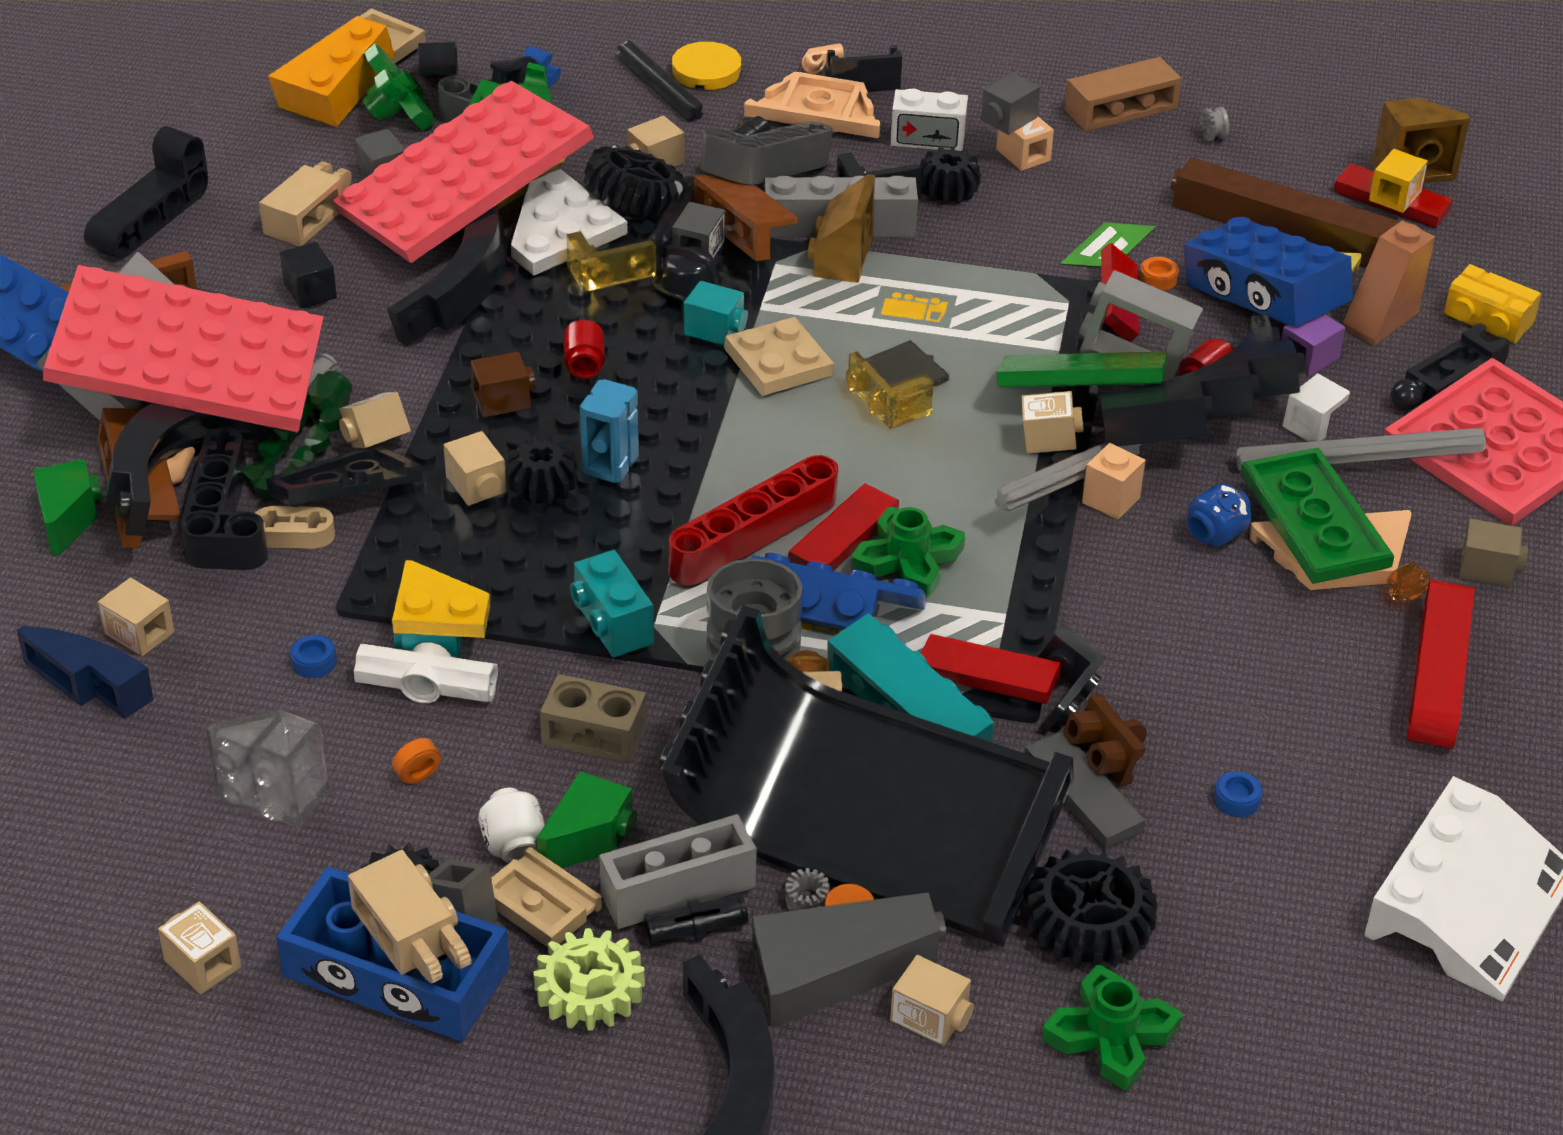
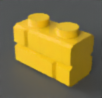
[1444,264,1541,344]

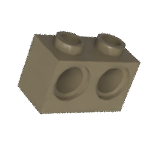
[540,674,647,763]

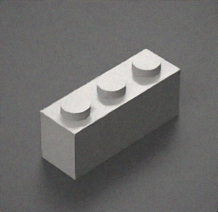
[599,814,757,929]

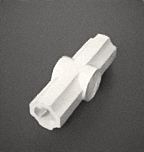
[354,643,498,703]

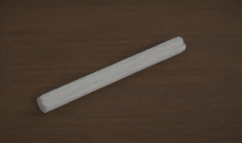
[1235,428,1486,471]

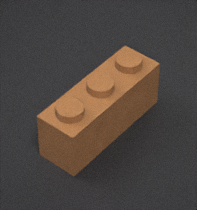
[1064,57,1182,132]

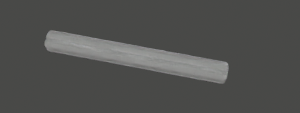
[994,442,1142,511]

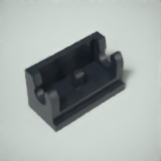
[825,45,902,92]

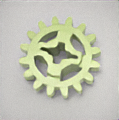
[534,928,645,1031]

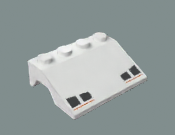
[1364,776,1563,1002]

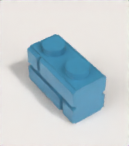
[580,379,639,483]

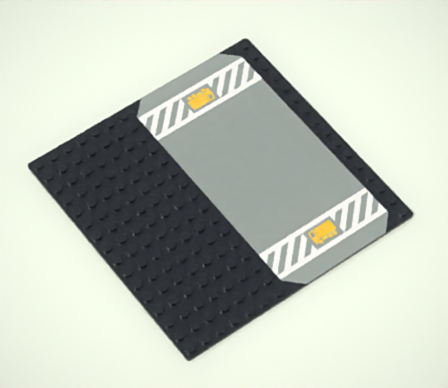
[336,206,1110,723]

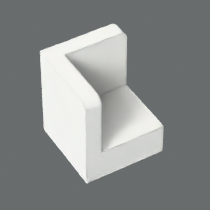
[1283,373,1350,441]

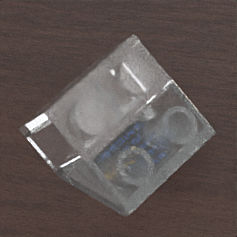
[206,709,329,828]

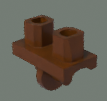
[1064,695,1147,786]

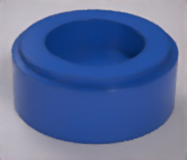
[290,635,337,678]
[1214,771,1263,817]

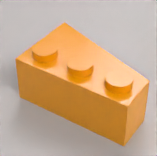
[268,16,395,127]

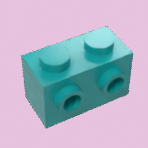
[570,549,654,658]

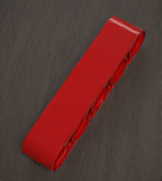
[668,455,839,585]
[1406,579,1475,750]

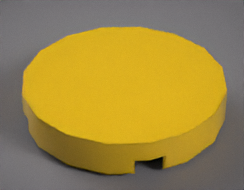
[672,42,741,90]

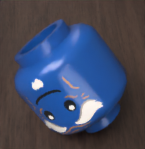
[1187,483,1251,547]

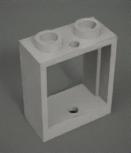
[1079,270,1203,381]

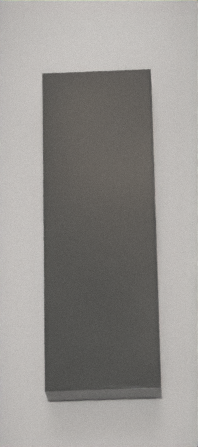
[1024,730,1145,849]

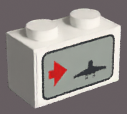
[890,89,968,151]

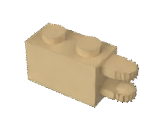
[259,161,352,247]
[348,850,472,984]

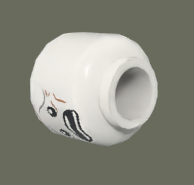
[478,788,545,863]

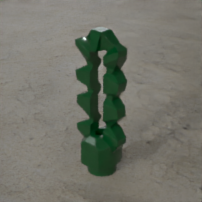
[242,371,352,500]

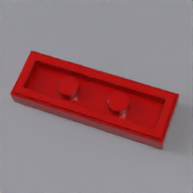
[1334,163,1453,228]
[1101,243,1139,342]
[788,483,899,571]
[921,634,1060,704]

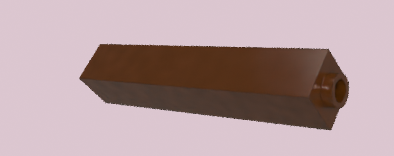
[1170,157,1400,267]

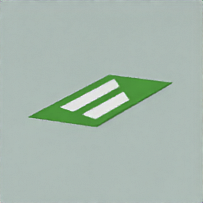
[1060,222,1157,267]

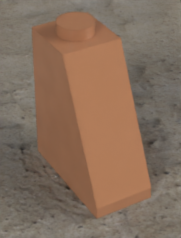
[1343,220,1435,346]

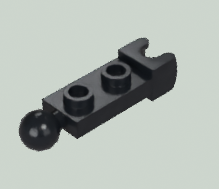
[1391,324,1509,411]

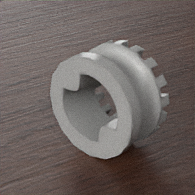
[1200,106,1229,141]
[785,868,830,911]

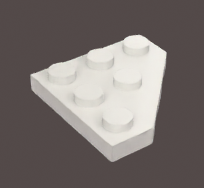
[511,169,627,275]

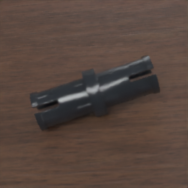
[644,893,749,946]

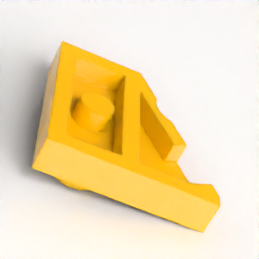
[392,560,490,638]

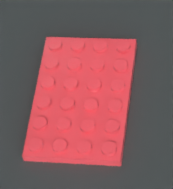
[332,81,594,263]
[42,265,324,432]

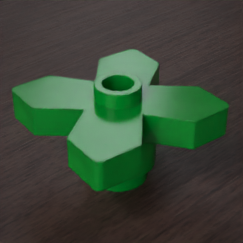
[363,43,435,131]
[851,507,965,597]
[1042,965,1182,1090]

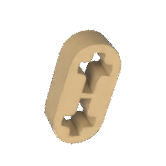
[255,506,335,549]

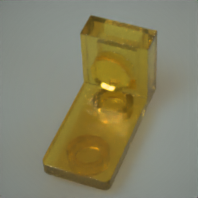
[566,231,656,292]
[846,351,933,429]

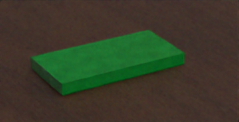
[996,351,1167,387]
[1240,447,1394,584]

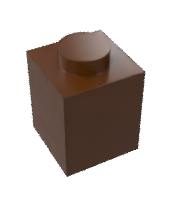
[471,351,536,417]

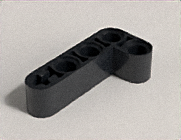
[84,126,208,258]
[180,426,268,570]

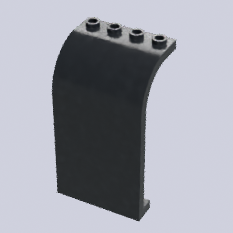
[659,605,1074,947]

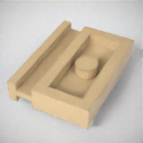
[491,847,602,947]

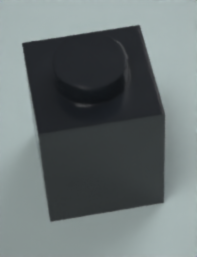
[280,242,337,309]

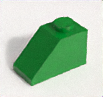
[33,459,102,556]
[537,772,637,868]

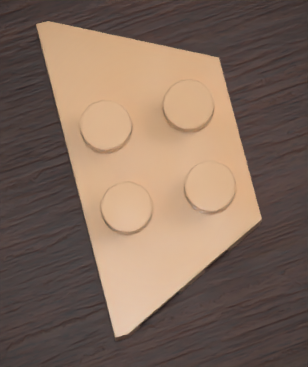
[744,72,880,138]
[1249,510,1411,590]

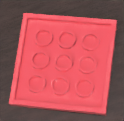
[1384,358,1563,526]

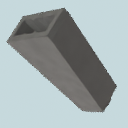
[752,892,946,1027]

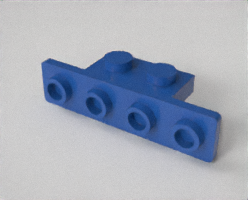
[752,553,927,630]

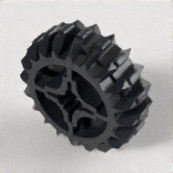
[583,145,686,219]
[1023,847,1158,969]

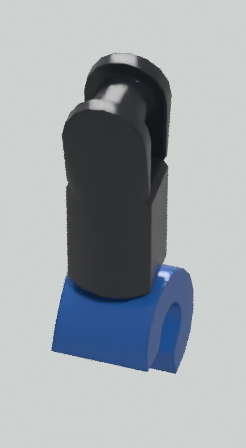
[488,46,561,86]

